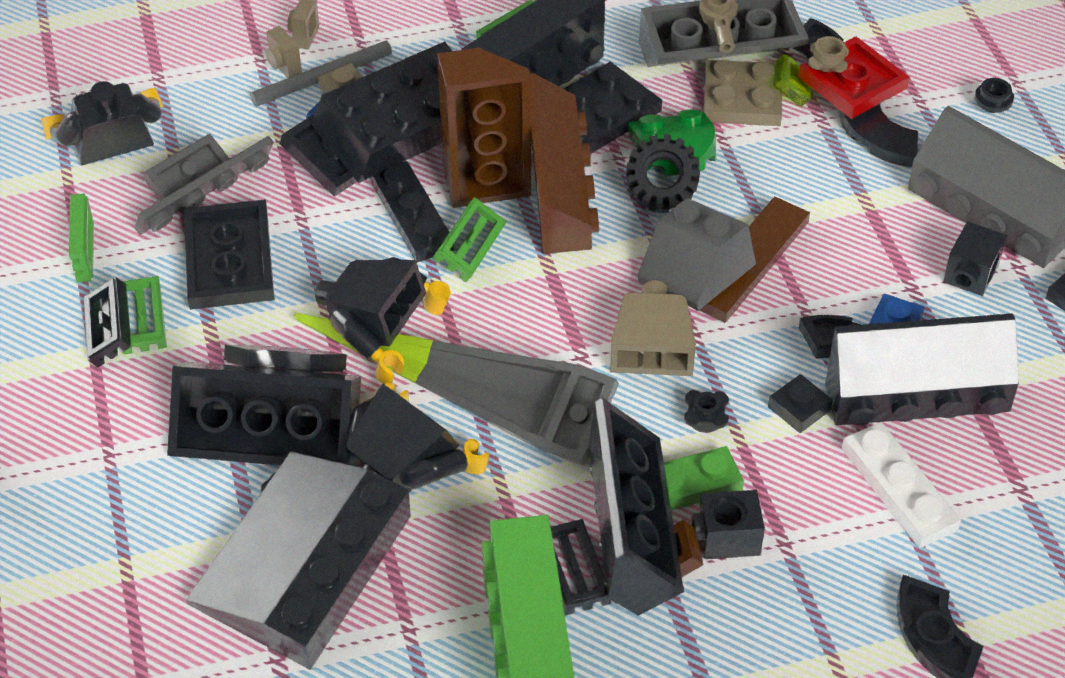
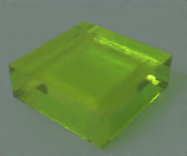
[773,54,811,107]

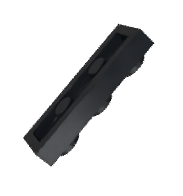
[371,161,454,263]

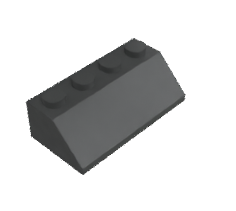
[639,0,809,68]
[908,105,1065,268]

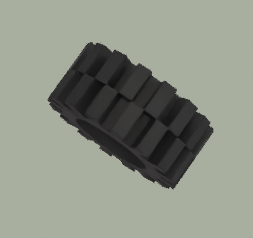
[626,134,700,213]

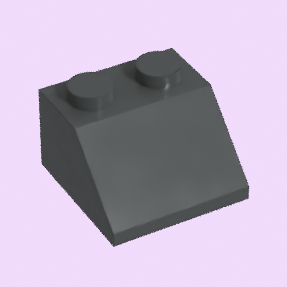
[637,198,756,311]

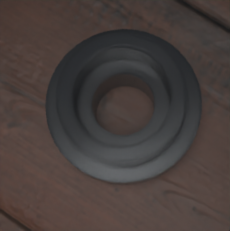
[974,78,1014,113]

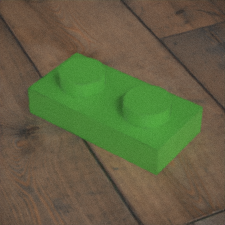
[664,446,744,511]

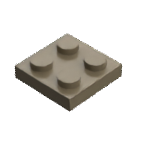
[703,59,782,126]

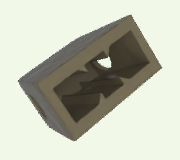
[610,280,696,376]

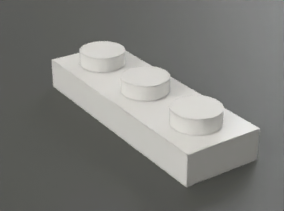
[842,422,961,549]

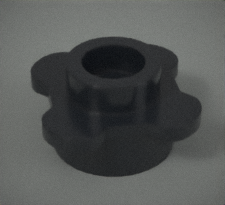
[684,390,729,433]

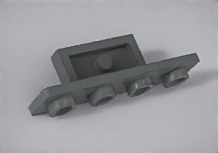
[135,133,274,235]

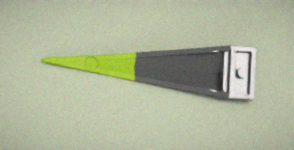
[294,313,619,466]

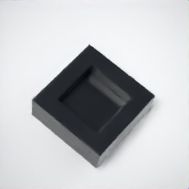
[768,374,833,433]

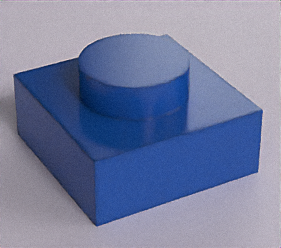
[869,293,925,324]

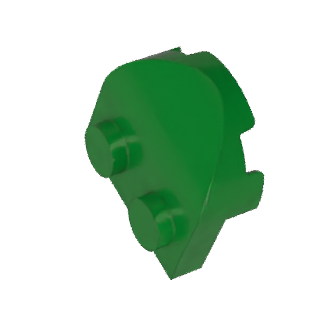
[628,109,716,175]

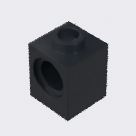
[943,221,1007,296]
[691,490,765,560]

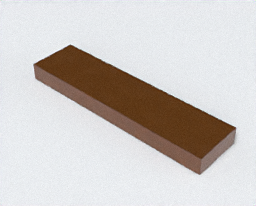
[700,196,810,323]

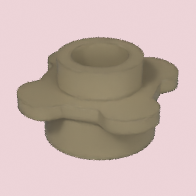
[808,36,849,72]

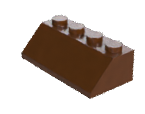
[437,48,531,208]
[530,73,599,254]

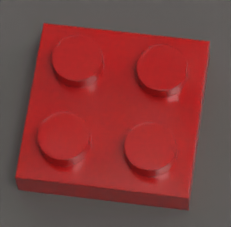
[798,36,910,119]

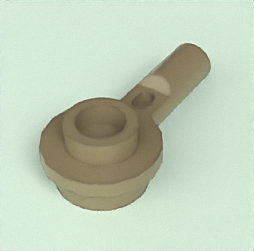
[699,0,738,53]

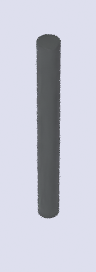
[250,40,392,107]

